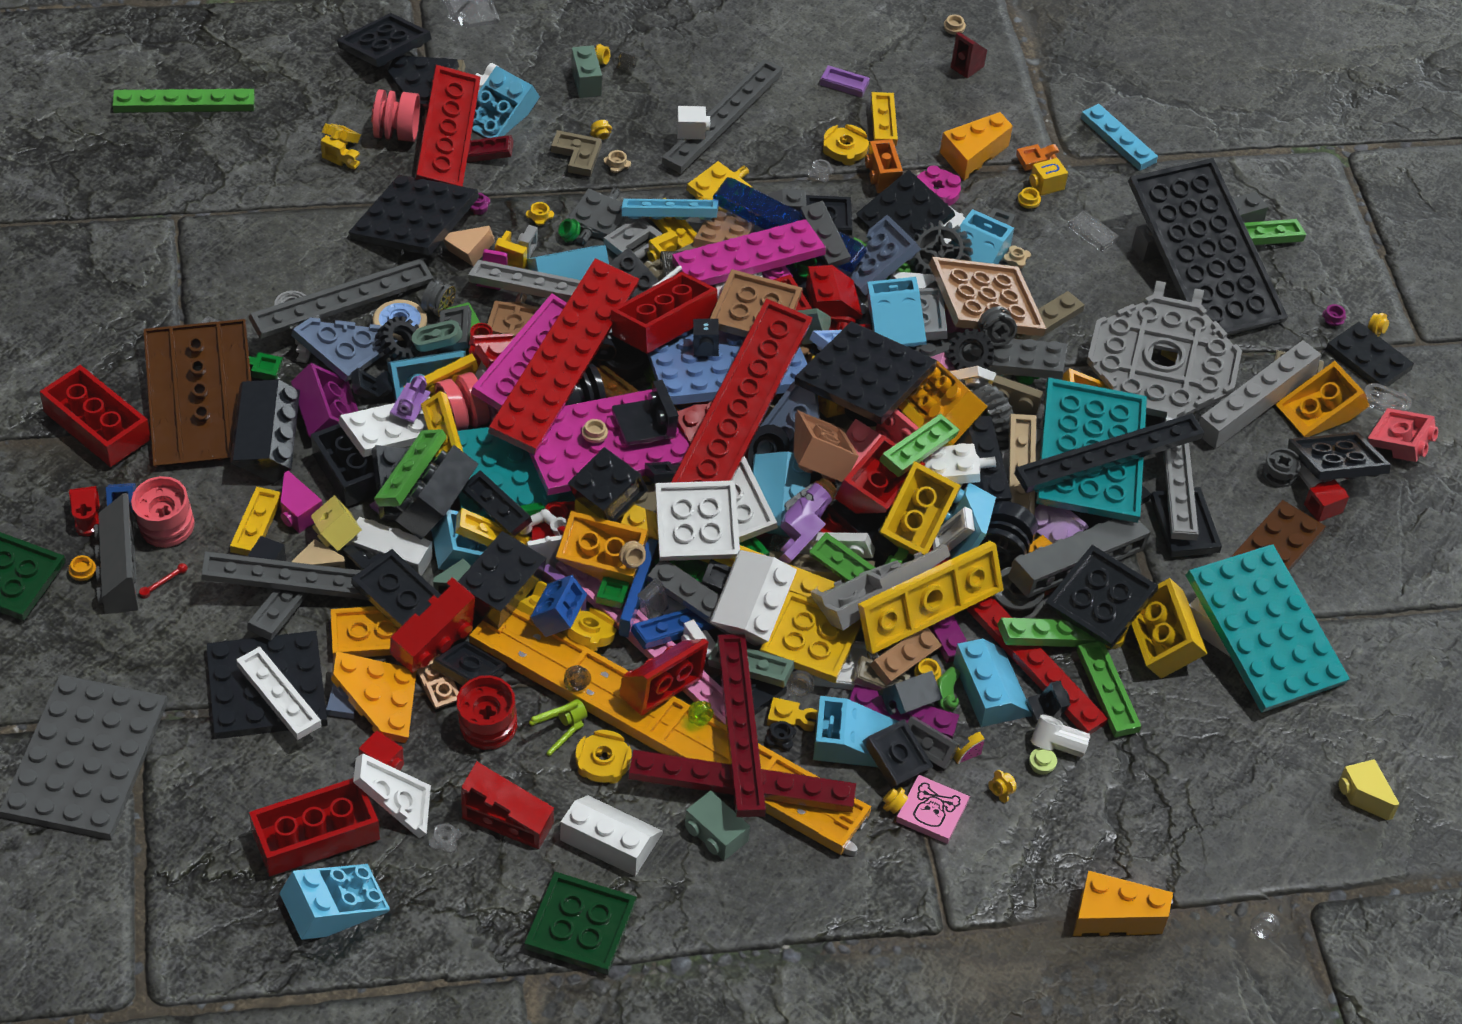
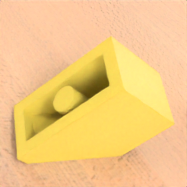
[1339,759,1399,820]

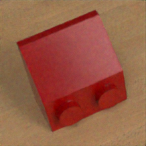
[806,265,862,319]

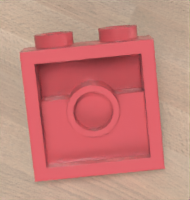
[1368,408,1438,462]

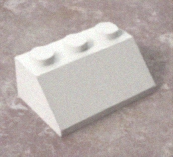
[710,550,797,646]
[560,795,663,876]

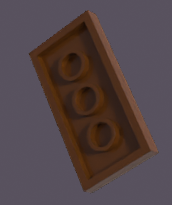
[1231,500,1326,571]

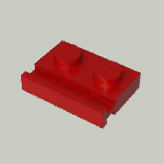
[469,333,513,368]

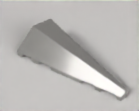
[810,544,950,631]

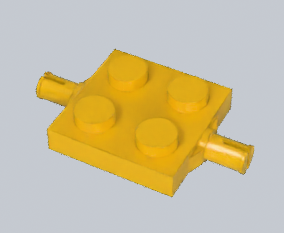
[686,161,753,213]

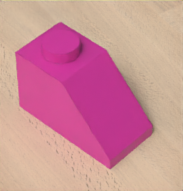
[281,471,323,533]

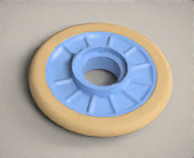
[373,300,427,341]

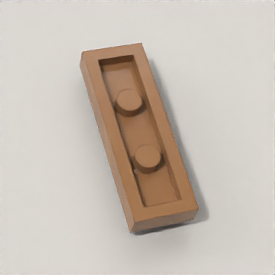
[869,627,942,686]

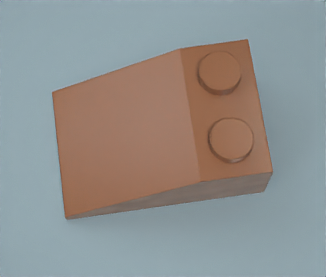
[794,410,859,482]

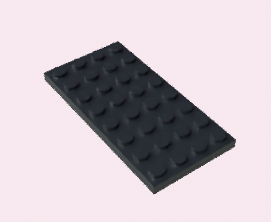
[1128,158,1288,336]

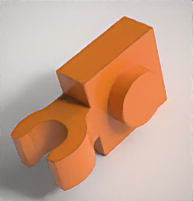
[1016,144,1059,171]

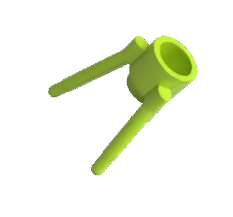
[529,699,587,756]

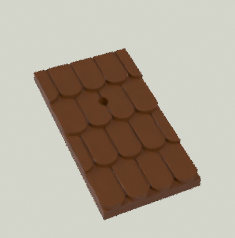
[144,319,252,467]

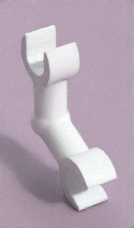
[520,509,567,536]

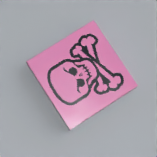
[896,775,970,844]

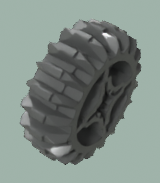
[909,220,973,274]
[972,385,1014,450]

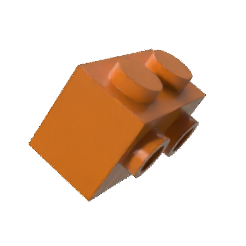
[865,139,903,193]

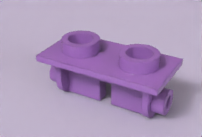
[390,375,431,423]

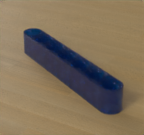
[713,177,867,272]

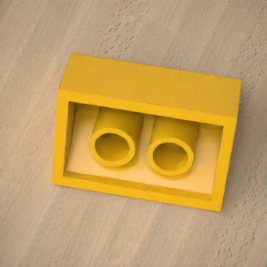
[879,461,961,555]

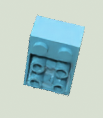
[472,66,540,138]
[950,209,1014,264]
[867,277,927,347]
[813,696,899,767]
[280,864,390,940]

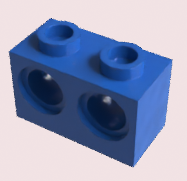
[530,575,587,637]

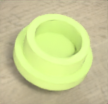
[1029,748,1057,775]

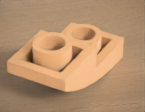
[416,654,459,709]

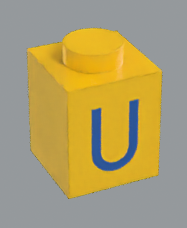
[1029,158,1068,196]

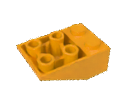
[906,361,988,444]

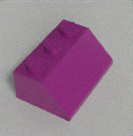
[291,363,359,438]

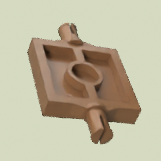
[487,293,540,339]

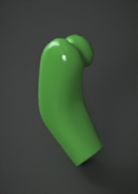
[936,666,960,712]

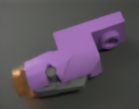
[778,478,837,564]

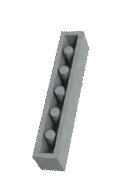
[1199,340,1321,449]

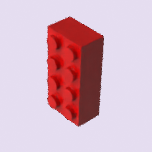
[611,272,717,353]
[39,365,151,467]
[249,778,380,877]

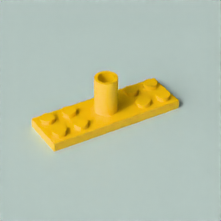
[858,541,1004,654]

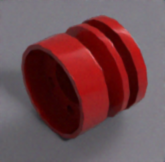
[457,675,518,750]

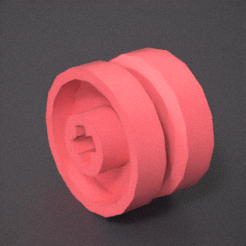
[435,372,489,431]

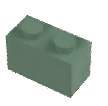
[571,45,602,98]
[685,790,750,861]

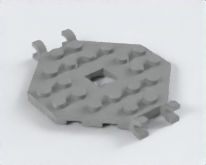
[1087,281,1242,421]

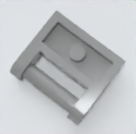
[603,218,662,259]

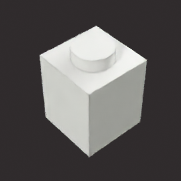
[677,106,710,139]

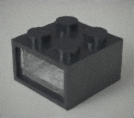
[568,447,648,522]

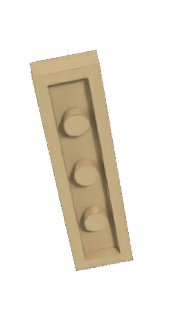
[1008,414,1036,515]

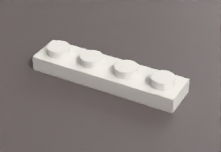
[236,647,321,740]

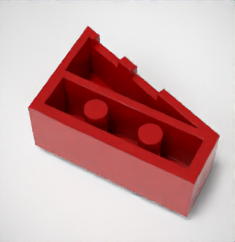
[390,577,475,673]
[461,761,554,849]

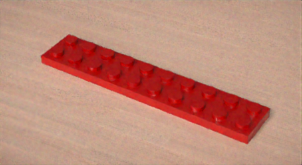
[488,258,639,455]
[671,298,813,483]

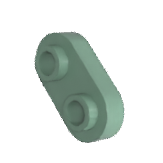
[412,320,463,352]

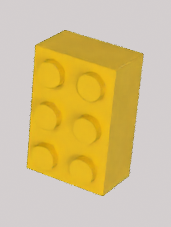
[1131,578,1207,679]

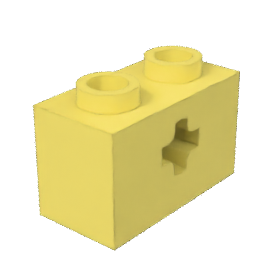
[311,495,362,551]

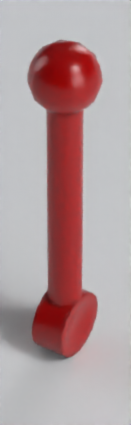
[139,563,188,599]

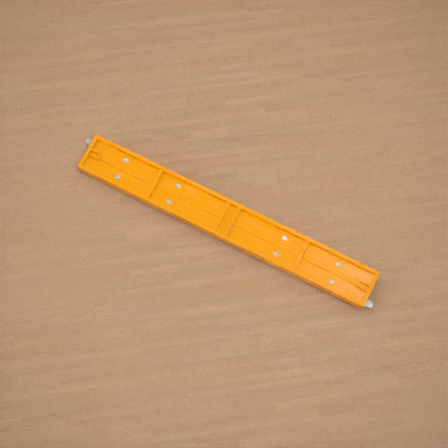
[469,609,871,856]

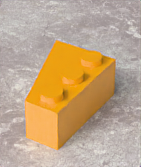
[940,112,1013,181]
[1073,871,1173,936]

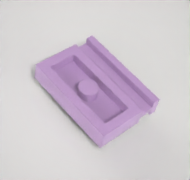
[1034,504,1089,543]

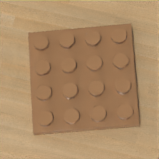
[929,257,1047,336]

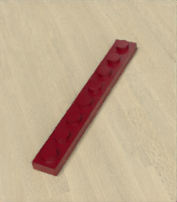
[717,634,766,817]
[629,750,856,813]

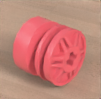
[371,89,420,142]
[131,476,195,548]

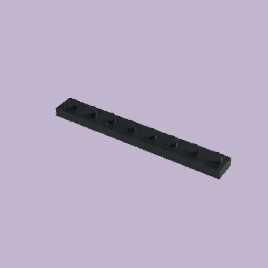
[1014,413,1205,493]

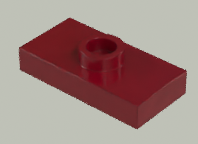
[467,135,514,163]

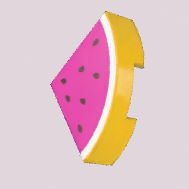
[953,732,985,764]

